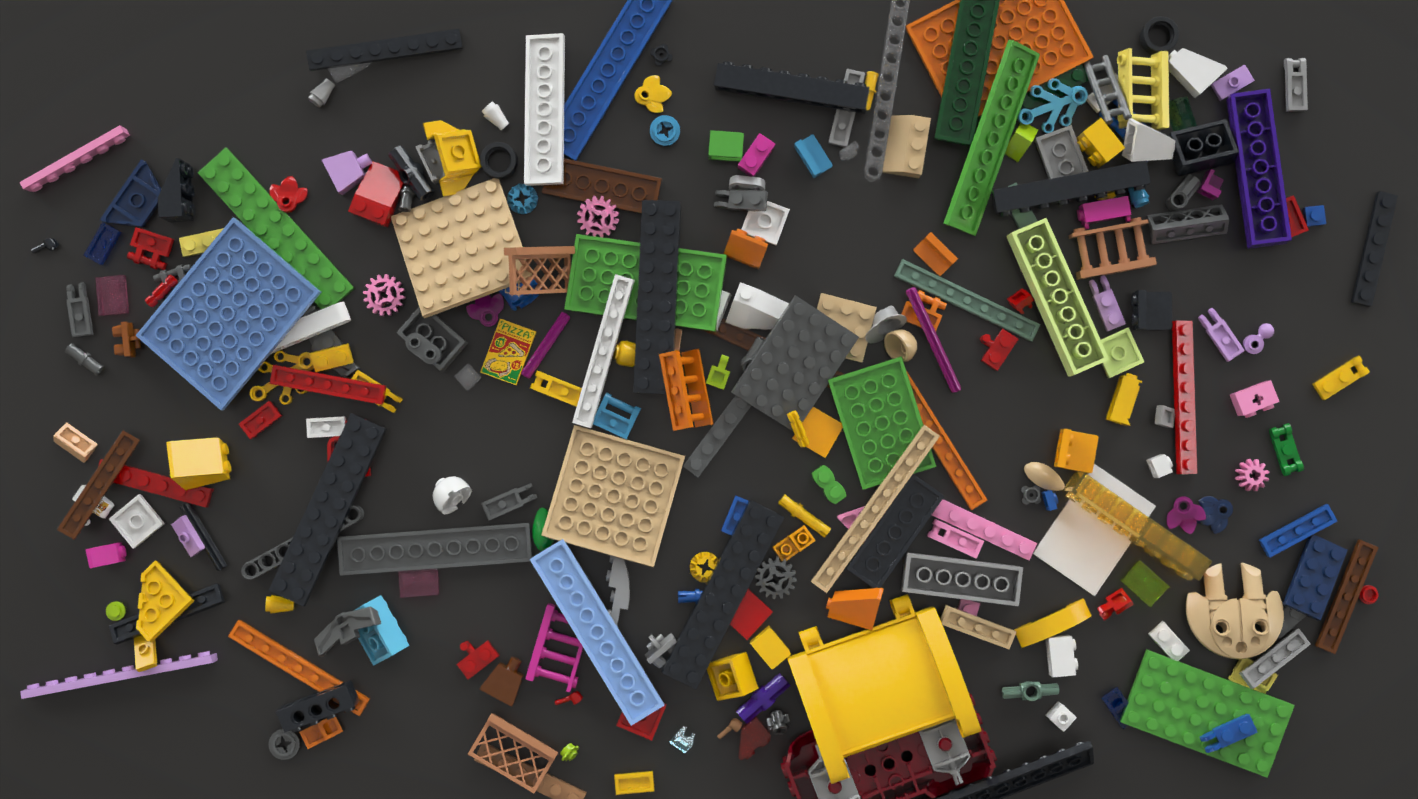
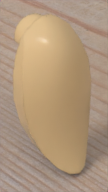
[1024,462,1065,491]

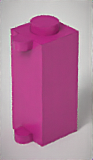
[1077,196,1131,230]

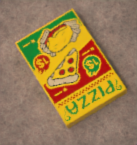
[481,319,536,386]

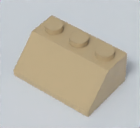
[882,115,931,178]

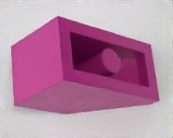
[86,542,127,568]

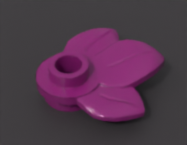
[466,293,504,327]
[1167,496,1206,534]

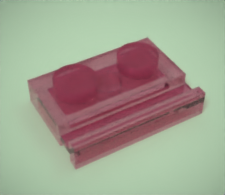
[96,275,129,316]
[398,568,440,598]

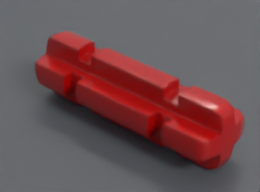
[145,275,178,307]

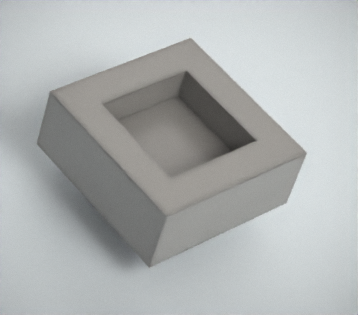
[1155,405,1175,428]

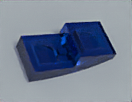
[1101,687,1129,729]

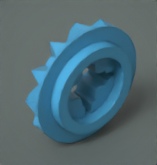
[650,115,680,146]
[507,184,538,214]

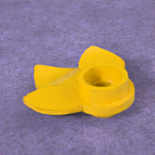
[634,75,672,113]

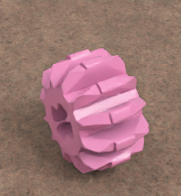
[1235,459,1269,491]

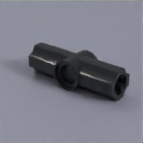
[388,146,435,201]

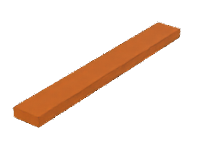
[906,371,987,510]
[228,620,370,716]

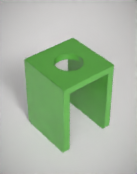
[709,130,744,162]

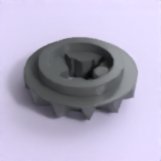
[269,729,300,760]

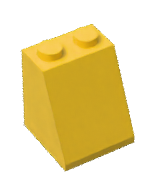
[166,438,231,490]

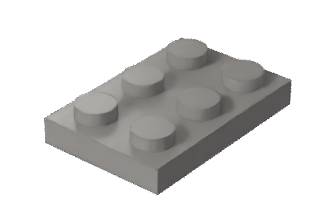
[1034,125,1089,179]

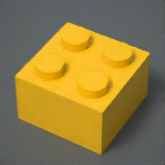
[1076,118,1125,169]

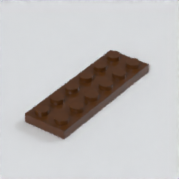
[542,158,662,214]

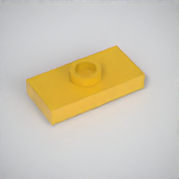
[134,635,157,672]
[614,771,655,795]

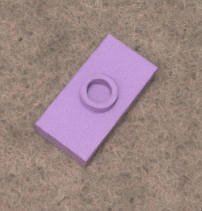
[1211,65,1255,101]
[171,515,205,557]

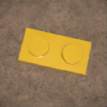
[310,343,354,372]

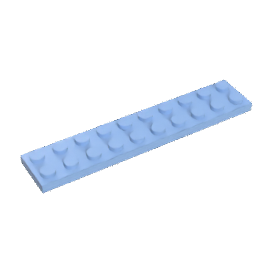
[530,539,664,726]

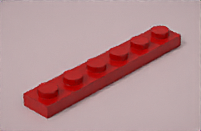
[270,365,387,405]
[98,459,213,508]

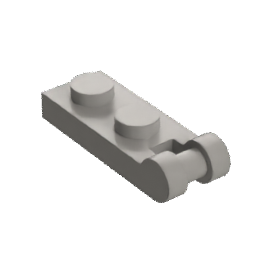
[1284,58,1308,112]

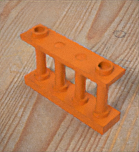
[659,349,713,431]

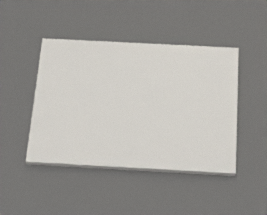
[1033,464,1156,596]

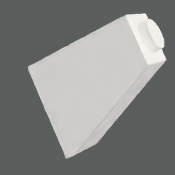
[1168,48,1228,98]
[1122,118,1175,162]

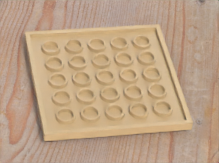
[391,178,532,318]
[541,425,685,568]

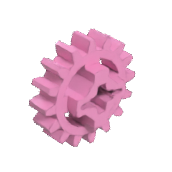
[577,196,619,238]
[363,274,406,316]

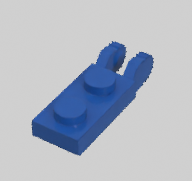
[1200,713,1258,753]

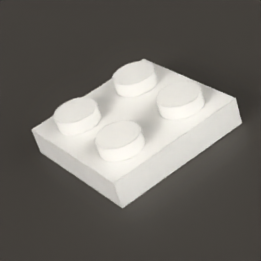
[741,201,790,246]
[109,494,165,549]

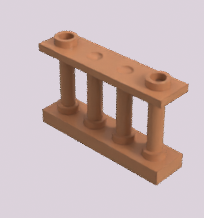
[1069,217,1157,280]

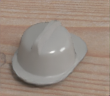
[865,305,907,343]

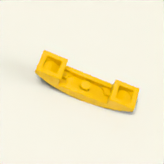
[1014,598,1091,648]

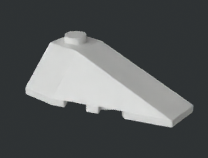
[725,282,789,330]

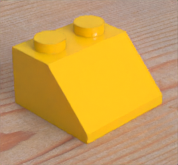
[707,652,759,701]

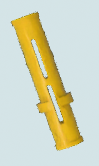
[778,494,831,538]

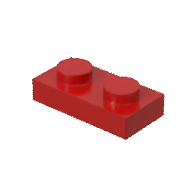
[239,401,282,439]

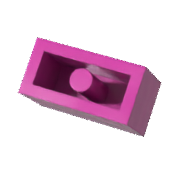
[738,133,775,177]

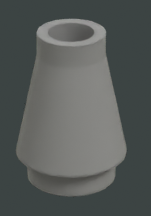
[308,79,335,108]

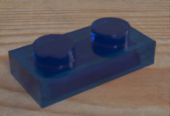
[84,222,122,265]

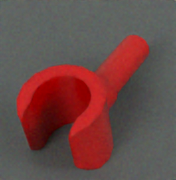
[555,691,583,705]

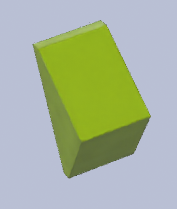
[1005,123,1038,163]

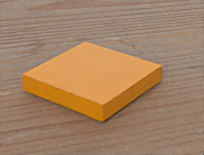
[792,407,843,458]

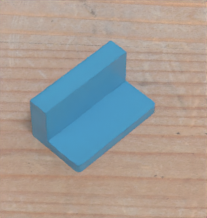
[794,135,833,178]

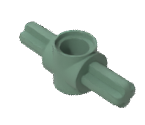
[1001,681,1059,701]

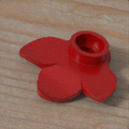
[269,176,308,213]

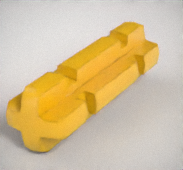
[787,410,810,447]

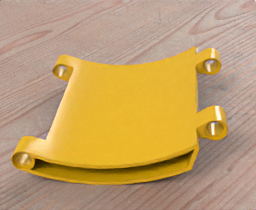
[787,594,981,784]

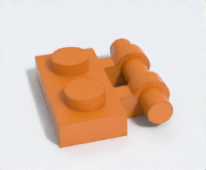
[901,290,947,332]

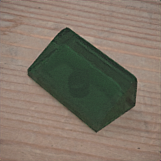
[1169,96,1197,131]

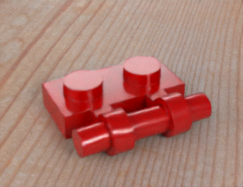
[127,227,174,270]

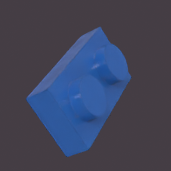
[721,495,749,535]

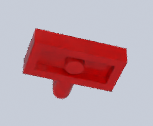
[980,329,1018,371]
[456,640,499,679]

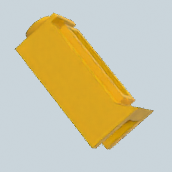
[1105,373,1142,426]

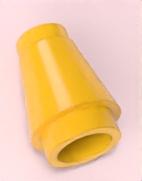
[265,595,294,614]

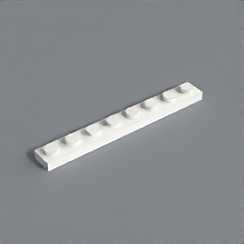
[572,274,635,428]

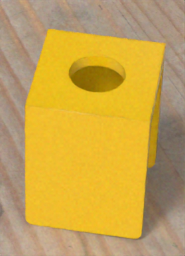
[750,625,791,669]

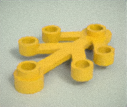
[250,351,314,405]

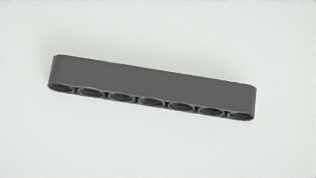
[241,505,364,580]

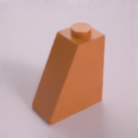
[826,588,884,630]

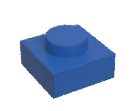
[1302,205,1326,227]
[1041,490,1058,511]

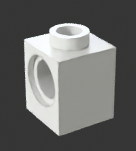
[1045,701,1077,732]

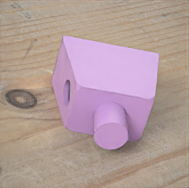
[322,151,372,195]

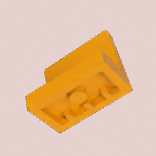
[1054,429,1099,473]

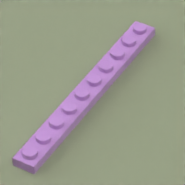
[20,651,218,699]

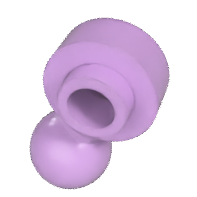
[1243,323,1274,354]

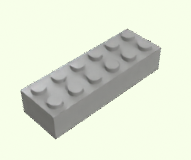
[900,552,1023,606]

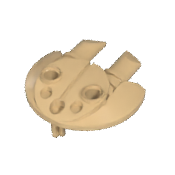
[1186,563,1284,659]

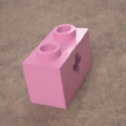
[1230,380,1279,418]

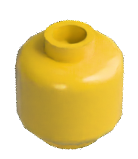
[613,341,636,367]

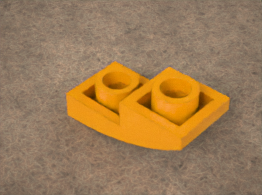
[771,525,816,562]

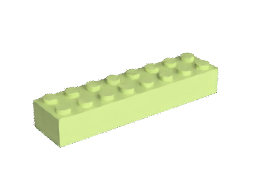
[1006,218,1109,377]

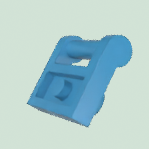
[593,392,641,440]

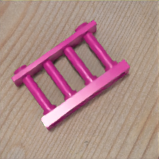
[525,603,583,692]

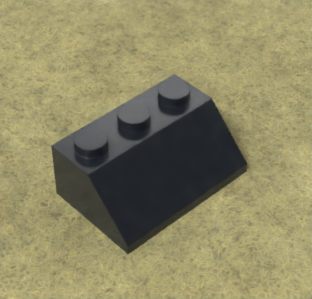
[1170,119,1239,176]

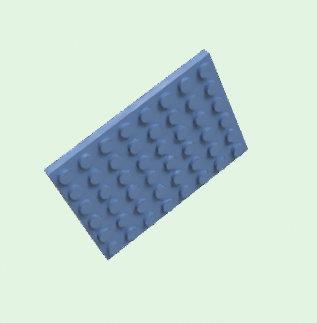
[136,217,321,410]

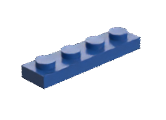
[1259,504,1337,557]

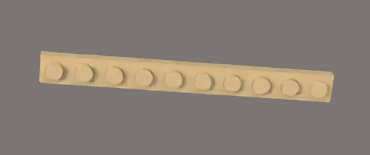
[811,425,940,593]

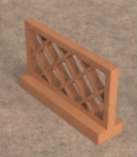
[504,246,575,295]
[468,713,558,793]

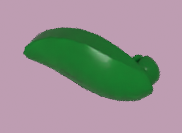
[532,508,554,551]

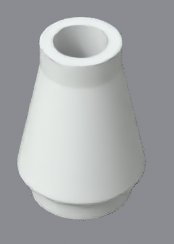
[481,101,509,130]

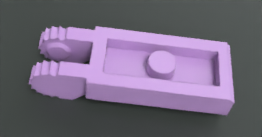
[1089,275,1126,331]
[1198,308,1244,362]

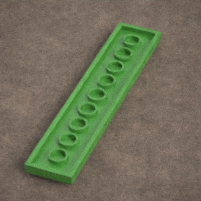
[943,40,1040,236]
[198,148,355,309]

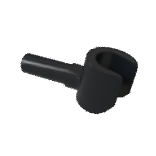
[31,238,59,253]

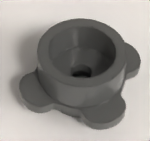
[1021,485,1041,505]

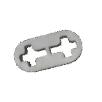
[729,175,766,191]

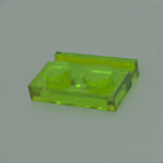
[1121,560,1170,607]

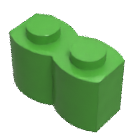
[811,465,846,504]

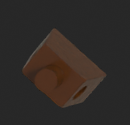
[480,656,524,707]

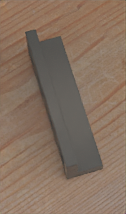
[1147,204,1229,244]

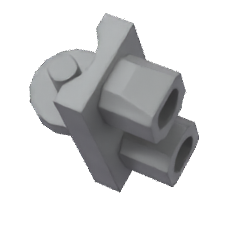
[645,633,677,668]

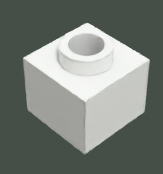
[1146,454,1173,478]

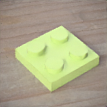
[1101,327,1144,378]

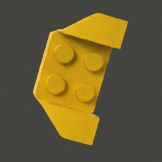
[423,120,481,197]

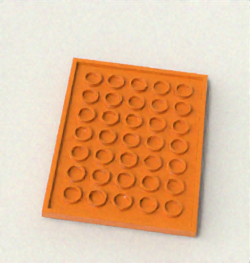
[905,0,1094,117]

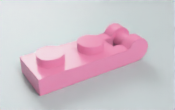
[927,519,984,559]

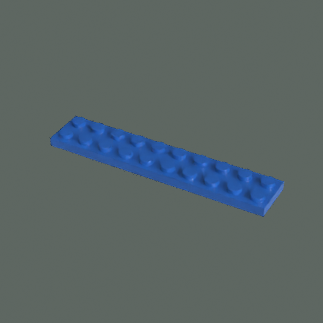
[564,0,673,161]

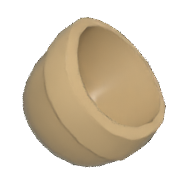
[884,329,917,362]

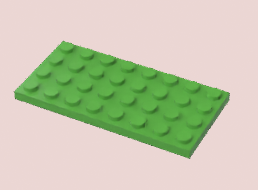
[564,234,727,332]
[1120,649,1295,778]

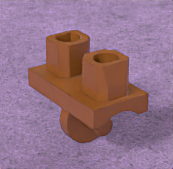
[112,322,141,358]

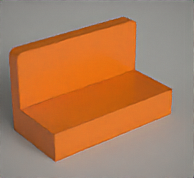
[913,232,958,276]

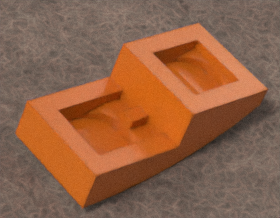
[299,717,343,749]

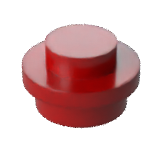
[1359,585,1378,604]

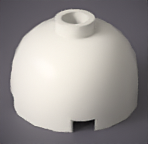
[432,476,472,515]

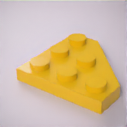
[136,560,194,643]

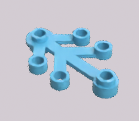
[1017,78,1088,133]

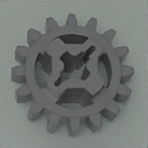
[755,557,797,599]

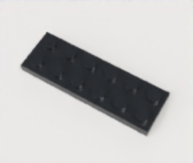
[846,474,944,588]

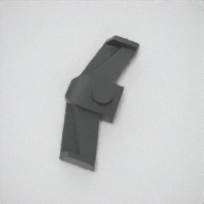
[301,306,360,378]
[314,606,381,657]

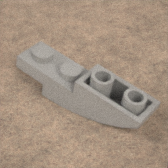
[606,556,630,626]

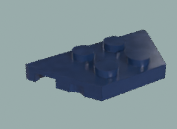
[100,159,161,227]

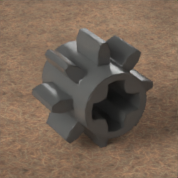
[766,710,791,735]

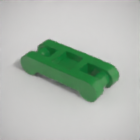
[1269,423,1304,476]

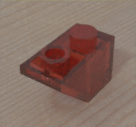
[738,716,771,760]

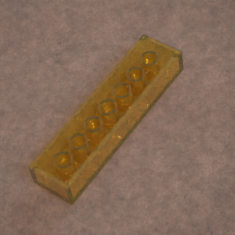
[1062,471,1213,581]

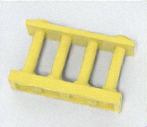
[1117,48,1169,131]

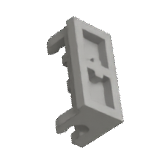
[415,140,445,184]

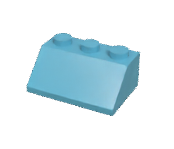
[355,595,409,666]

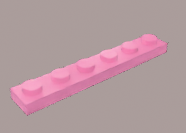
[19,125,130,192]
[932,499,1037,561]

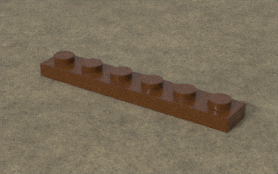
[57,430,140,540]
[1315,539,1379,654]

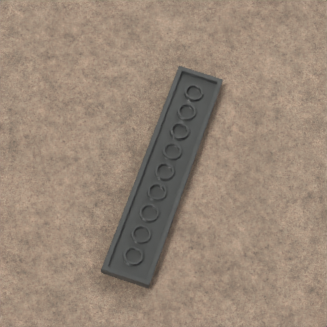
[337,523,532,575]

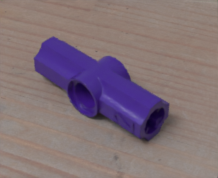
[736,673,791,723]

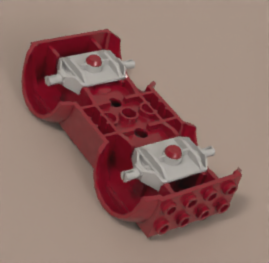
[781,692,997,799]

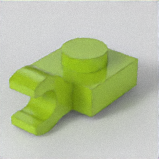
[706,355,730,390]

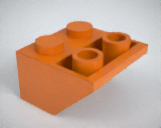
[724,229,768,270]

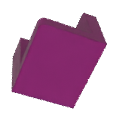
[1196,169,1223,200]

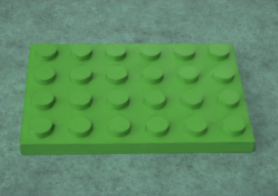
[828,356,936,489]

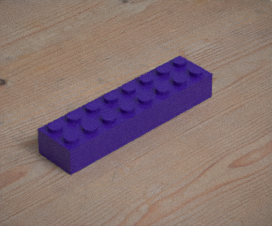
[1226,89,1292,249]

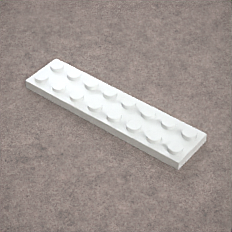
[524,33,565,186]

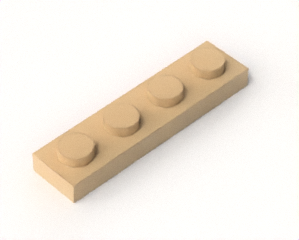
[940,605,1016,649]

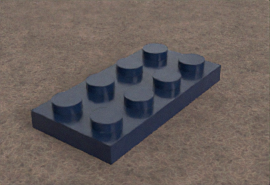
[1283,534,1348,621]

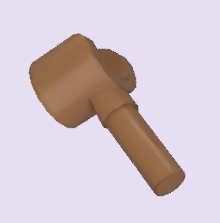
[717,718,742,739]

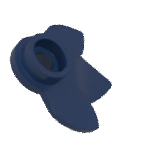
[1197,496,1233,534]

